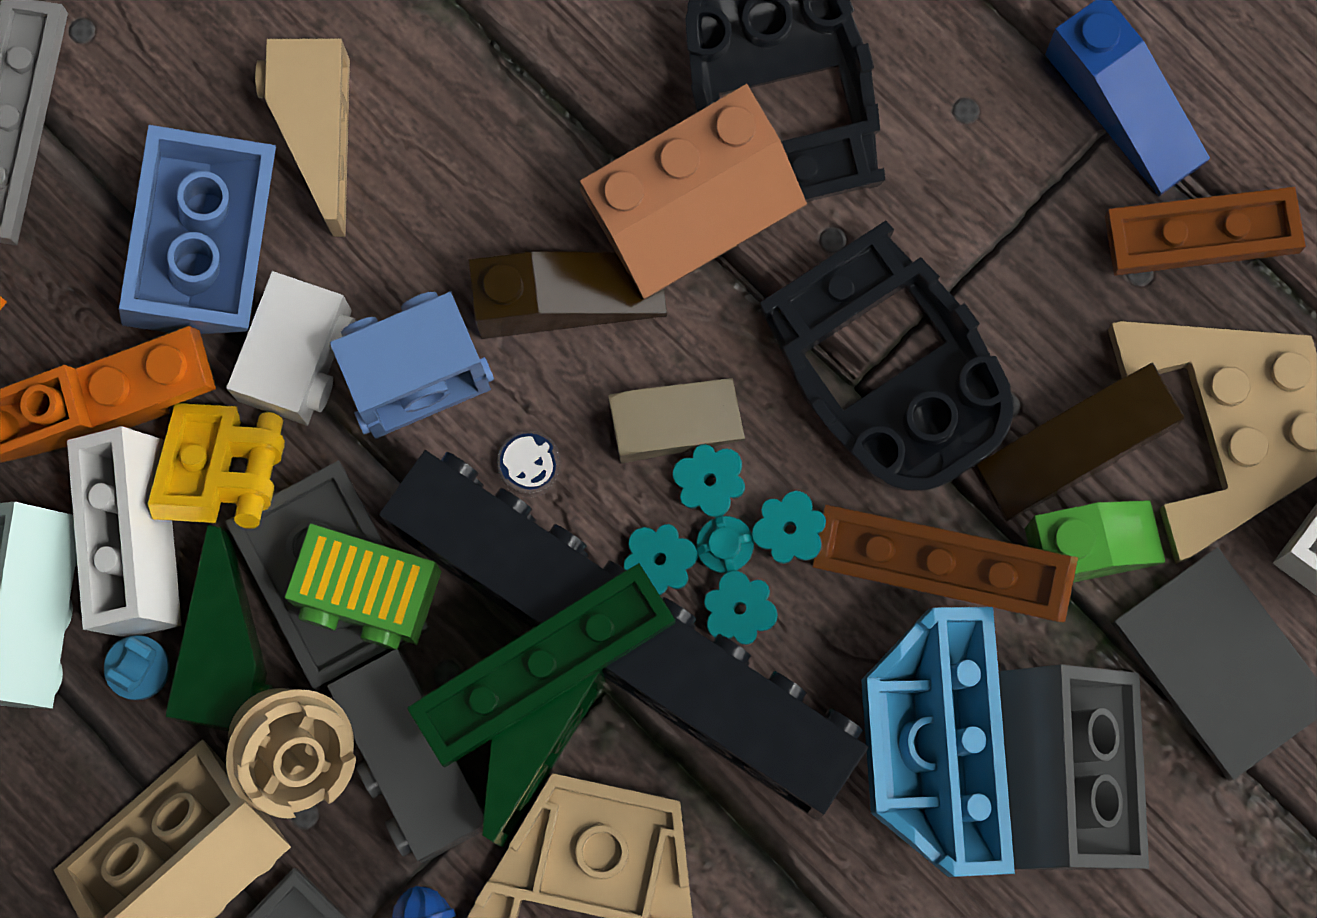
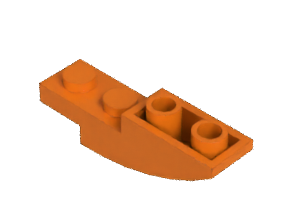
[0,326,216,463]

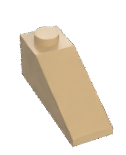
[255,39,350,237]

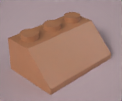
[580,84,807,300]

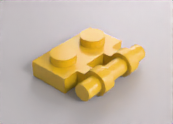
[148,403,285,529]

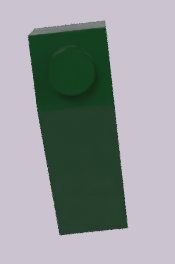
[165,525,273,731]

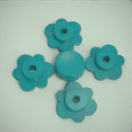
[624,444,826,645]

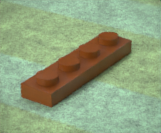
[813,505,1078,622]

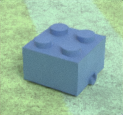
[329,291,494,439]

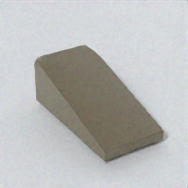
[608,378,745,464]

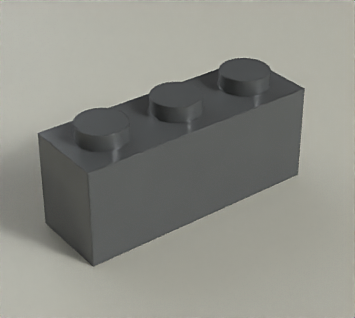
[327,650,485,863]

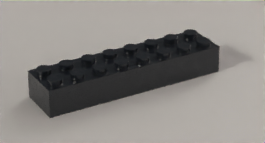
[379,450,868,821]

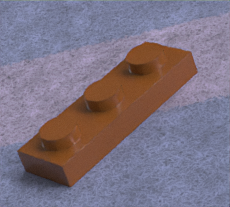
[1105,187,1306,276]

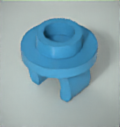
[104,635,170,700]

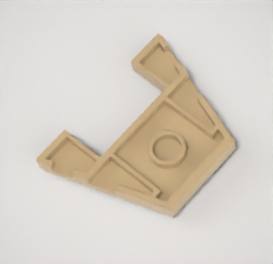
[1108,321,1317,564]
[467,773,693,918]

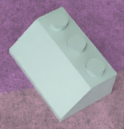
[0,502,77,709]

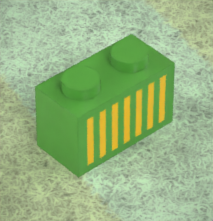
[285,523,442,650]

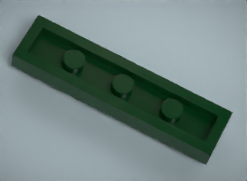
[407,563,676,768]

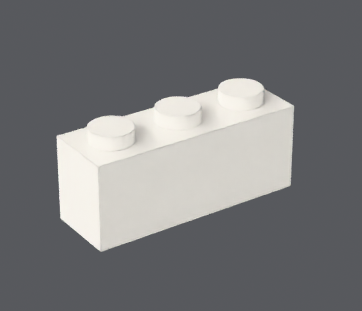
[67,426,182,637]

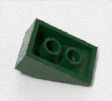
[482,627,606,848]

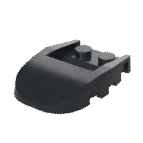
[685,0,885,202]
[760,220,1014,491]

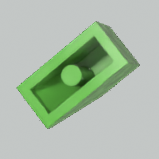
[1025,501,1165,583]

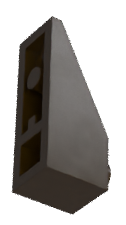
[468,252,667,339]

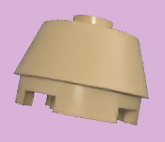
[226,688,356,819]

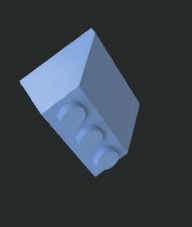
[119,125,276,334]

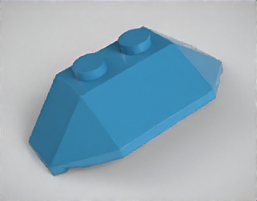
[861,607,1015,877]

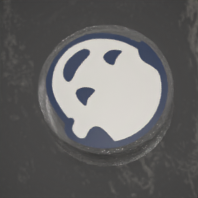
[497,431,561,497]

